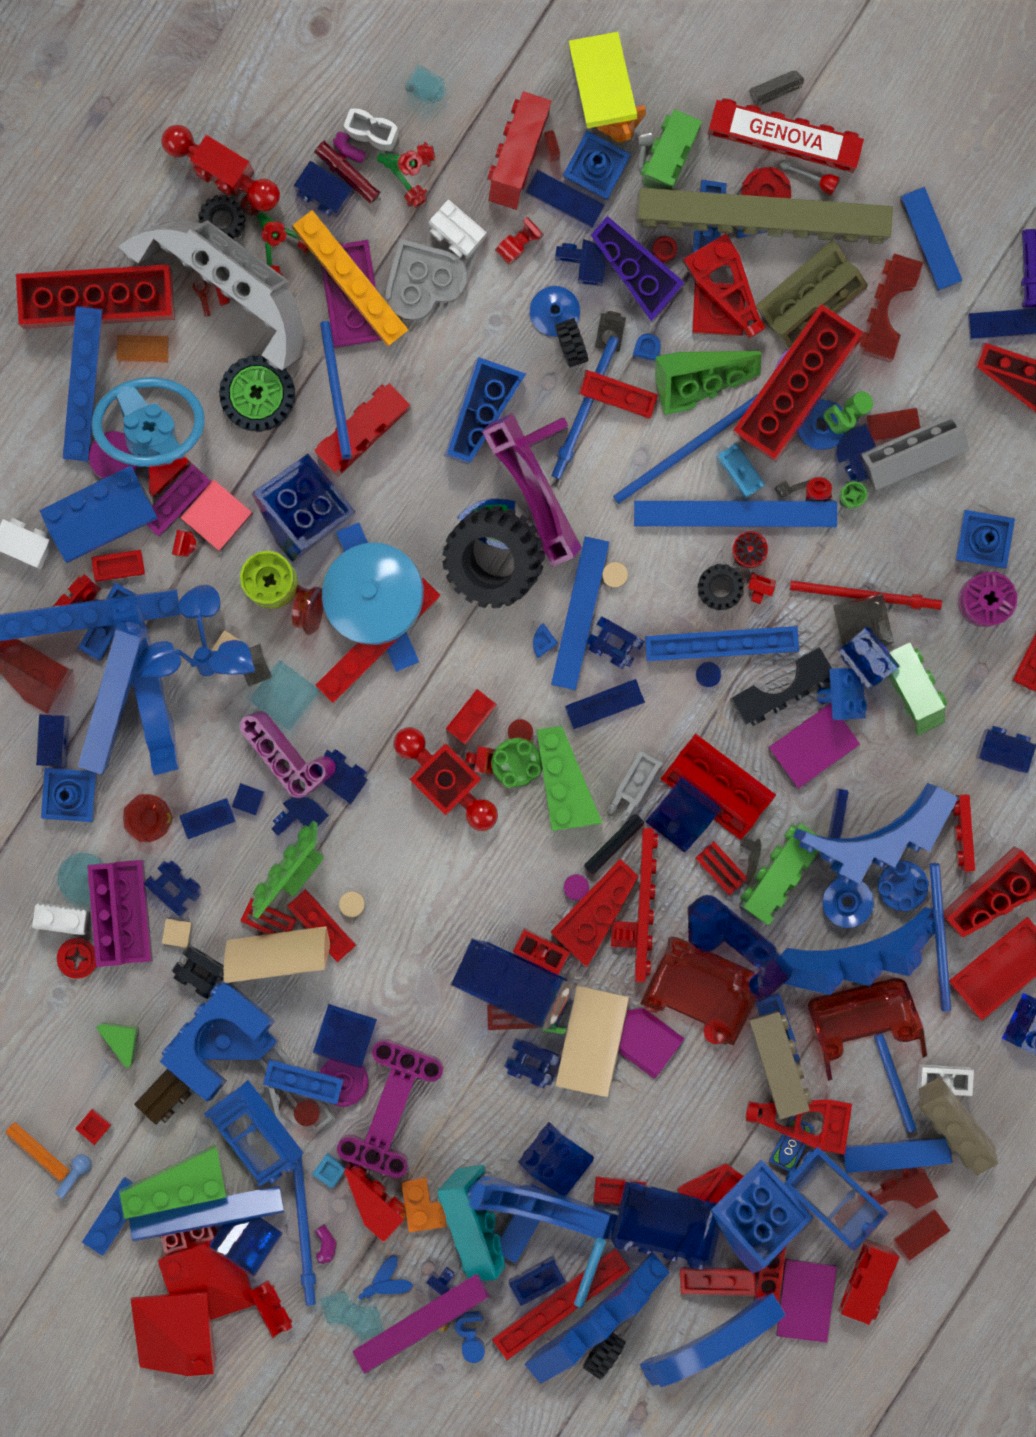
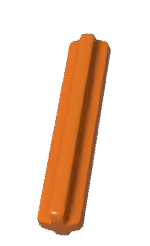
[5,1123,69,1181]

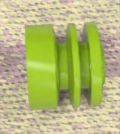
[240,551,298,609]

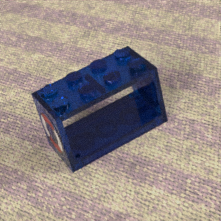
[451,938,577,1030]

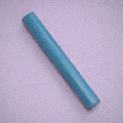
[574,1238,606,1308]

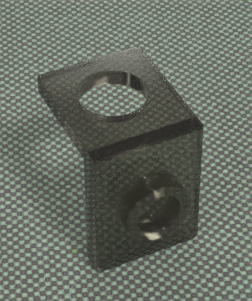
[595,311,626,352]

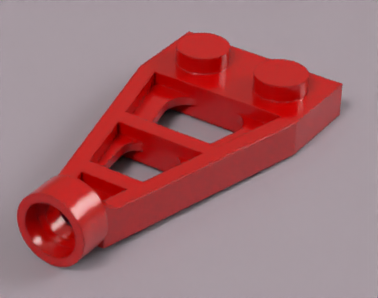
[682,233,766,339]
[745,1099,852,1155]

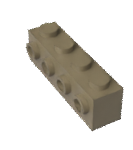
[749,1010,812,1119]
[919,1077,998,1176]

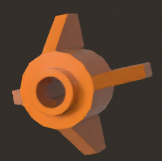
[597,105,646,142]

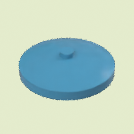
[322,543,424,645]

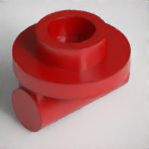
[805,477,832,500]
[172,529,196,557]

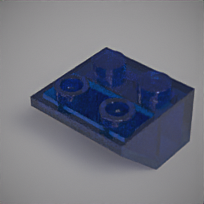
[645,777,721,852]

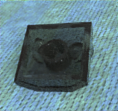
[833,593,894,655]

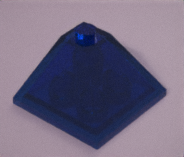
[252,453,356,562]

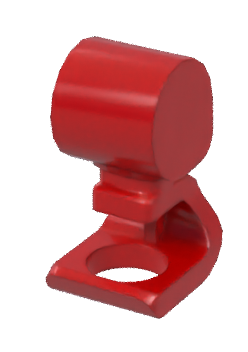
[495,217,544,265]

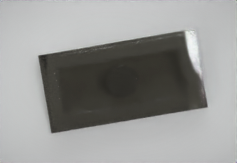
[750,70,805,107]

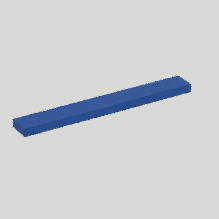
[634,501,837,527]

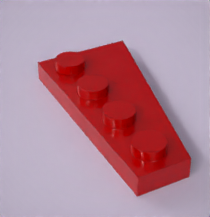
[550,859,639,968]

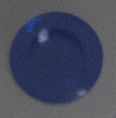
[695,662,721,687]

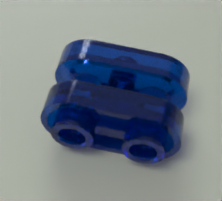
[586,616,645,670]
[144,860,202,917]
[504,1038,562,1088]

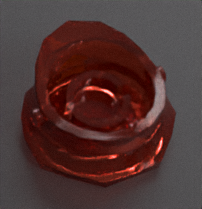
[292,585,324,635]
[123,794,173,842]

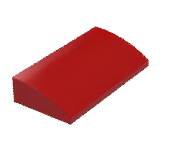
[949,917,1036,1022]

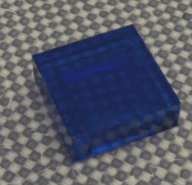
[232,783,265,816]

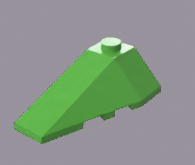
[655,351,762,415]

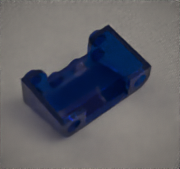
[687,895,792,1002]
[609,1180,720,1270]

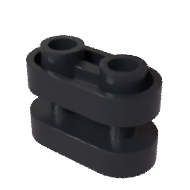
[172,944,224,999]

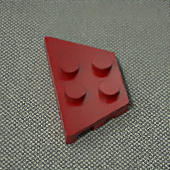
[677,1162,744,1218]

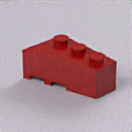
[974,342,1036,413]
[838,1239,900,1325]

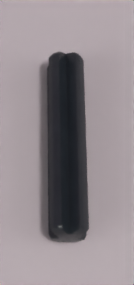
[584,814,644,874]

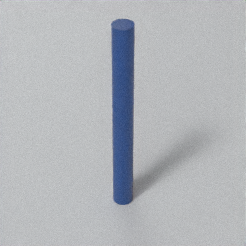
[874,1033,917,1133]

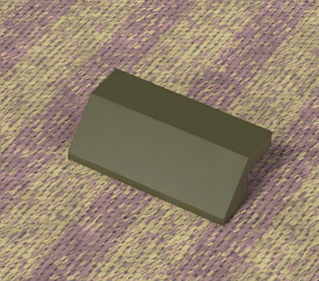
[756,240,868,349]

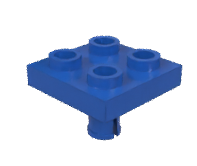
[563,130,631,200]
[955,510,1015,569]
[817,668,867,720]
[41,768,97,822]

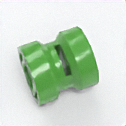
[839,482,867,509]

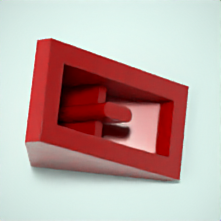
[149,457,192,498]

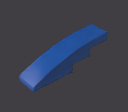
[844,1137,953,1173]

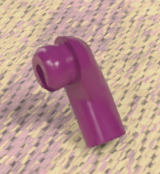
[333,132,366,163]

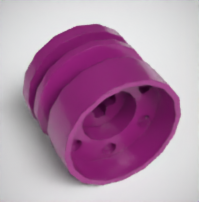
[958,572,1018,627]

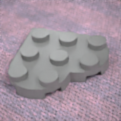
[386,239,467,321]

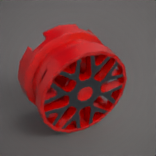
[732,531,768,568]

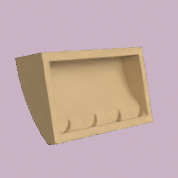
[224,926,330,983]
[555,985,630,1097]

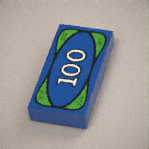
[769,1116,814,1172]

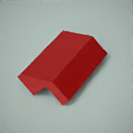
[660,733,776,840]

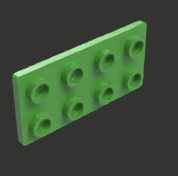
[252,821,324,919]

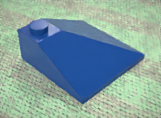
[710,1160,813,1273]

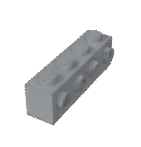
[861,414,969,490]

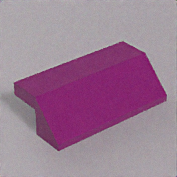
[87,860,153,967]

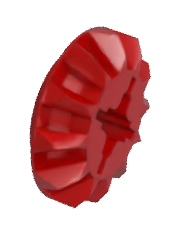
[57,938,96,979]

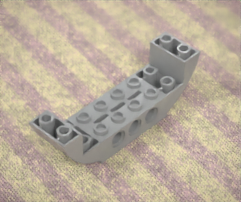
[118,220,303,370]

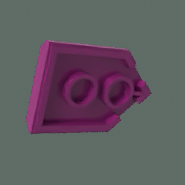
[618,1008,684,1079]

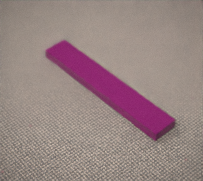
[352,1274,490,1374]

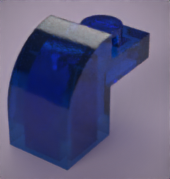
[555,239,605,287]
[834,423,876,483]
[271,796,330,836]

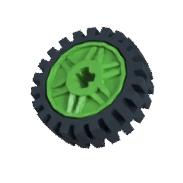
[219,355,295,432]

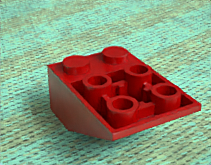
[344,1162,406,1243]

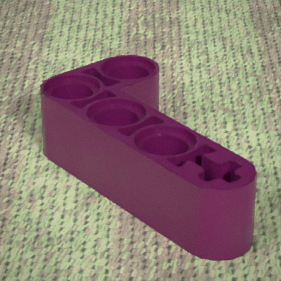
[240,711,336,798]

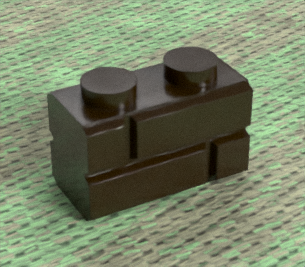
[134,1069,192,1125]

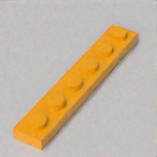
[292,210,408,347]

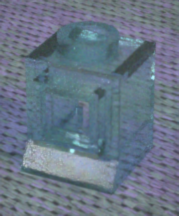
[405,64,446,104]

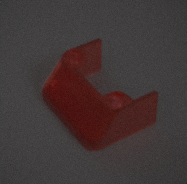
[808,978,928,1081]

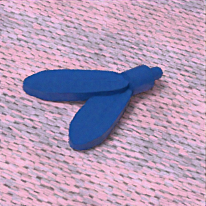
[358,1255,413,1299]

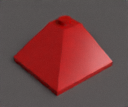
[157,1231,255,1320]
[130,1291,216,1376]

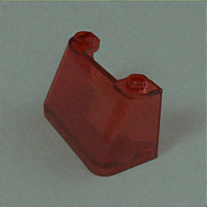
[640,936,761,1046]

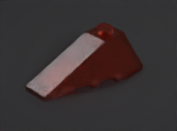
[0,638,73,714]

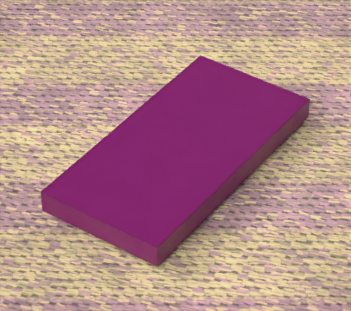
[321,240,382,348]

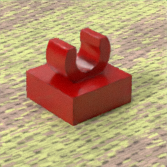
[748,572,776,604]
[465,747,496,774]
[610,921,638,948]

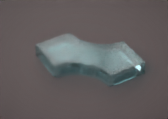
[320,1290,385,1340]

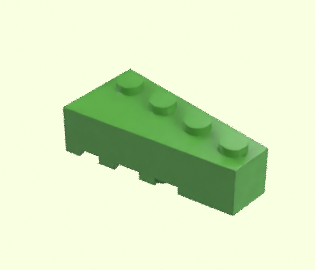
[537,726,602,831]
[740,822,819,925]
[119,1144,226,1219]

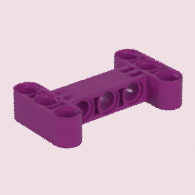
[337,1039,444,1178]

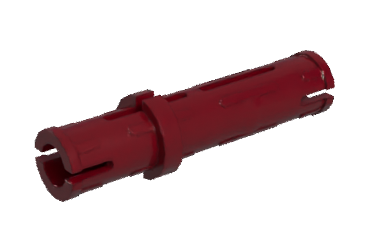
[314,140,381,204]

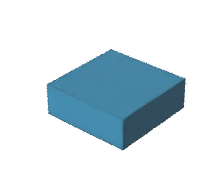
[312,1153,346,1189]

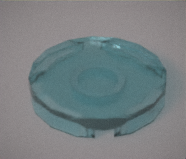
[58,853,104,903]

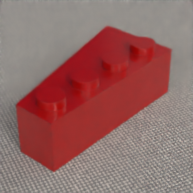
[314,383,411,477]
[944,846,1036,938]

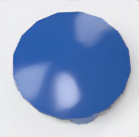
[878,861,929,911]

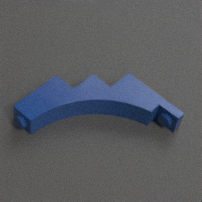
[112,599,179,776]

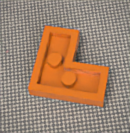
[401,1177,448,1233]

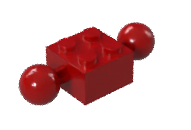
[161,125,280,212]
[393,727,498,831]

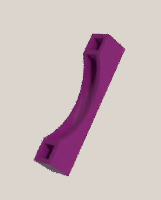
[482,413,582,567]

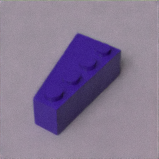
[591,216,685,323]

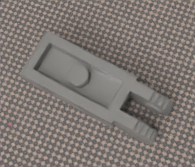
[606,750,662,823]

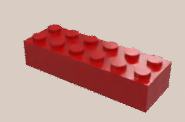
[16,264,175,329]
[733,304,864,463]

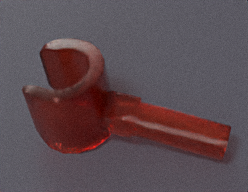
[192,280,211,317]

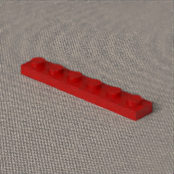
[315,578,441,703]
[634,828,658,982]
[492,1248,630,1360]

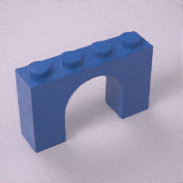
[159,982,275,1101]

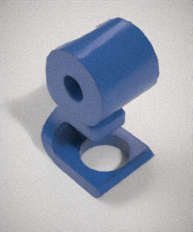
[455,1311,485,1363]

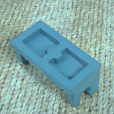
[716,443,766,499]

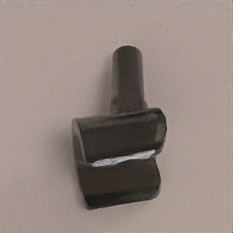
[774,480,810,498]

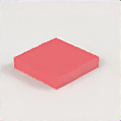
[181,479,252,551]

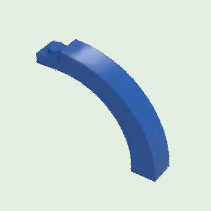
[639,1293,786,1387]

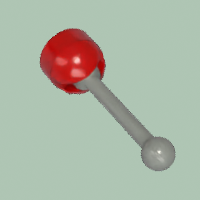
[780,160,840,196]

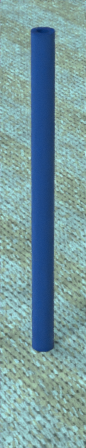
[320,321,352,459]
[929,863,951,1012]

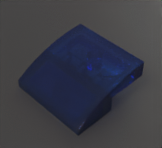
[209,1217,283,1277]

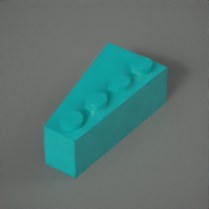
[437,1164,506,1281]

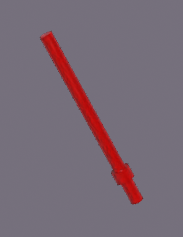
[789,580,942,610]

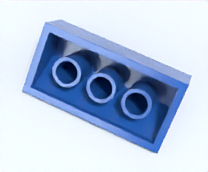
[39,466,158,563]

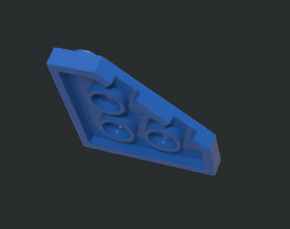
[171,1016,279,1060]

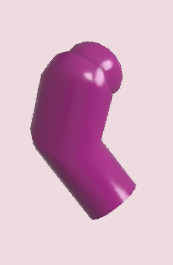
[314,1224,337,1264]

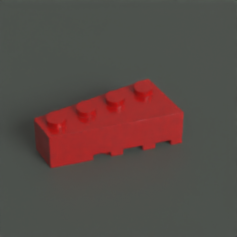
[487,91,552,210]

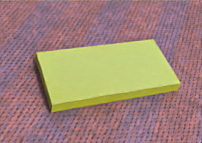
[569,32,637,128]

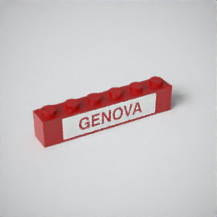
[707,98,864,173]

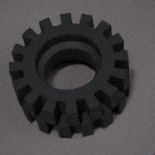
[198,195,246,240]
[554,318,589,368]
[697,564,744,611]
[583,1332,626,1380]

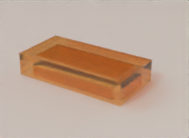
[117,335,169,363]

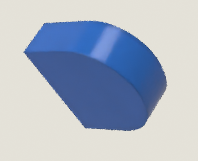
[633,333,661,362]

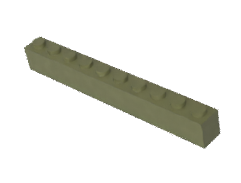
[635,188,893,244]

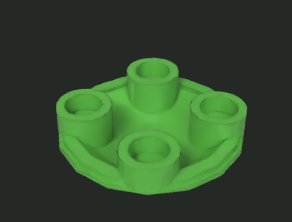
[491,738,541,788]

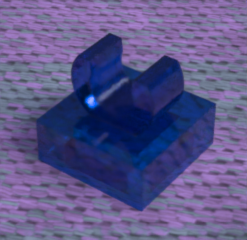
[426,1267,455,1295]

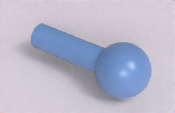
[55,1154,92,1199]

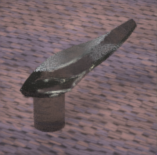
[740,837,762,885]

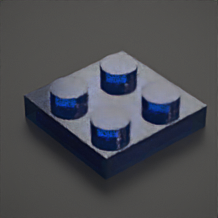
[313,1004,377,1069]

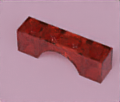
[859,253,923,363]
[833,1167,939,1229]

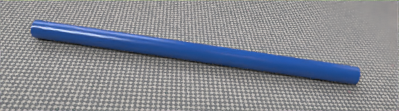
[613,394,758,504]

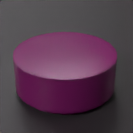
[564,874,589,900]

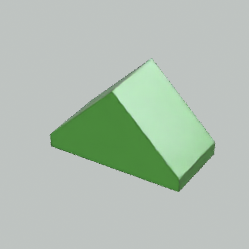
[96,1022,139,1068]

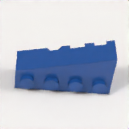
[444,357,526,465]

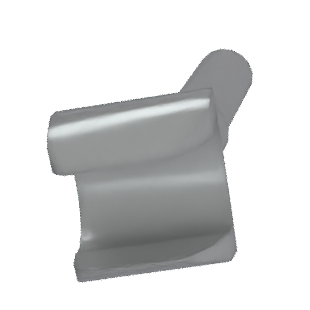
[638,132,653,168]

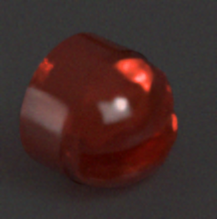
[241,195,260,215]

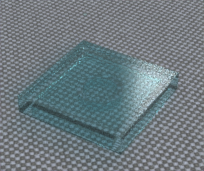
[249,660,320,731]

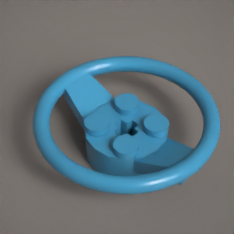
[92,377,205,466]

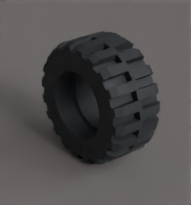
[442,506,545,609]

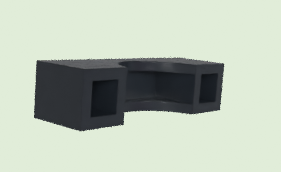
[730,647,832,726]

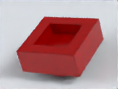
[75,1108,112,1145]

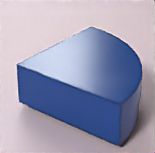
[533,623,558,658]

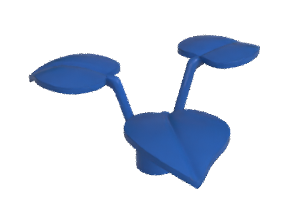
[137,585,255,678]

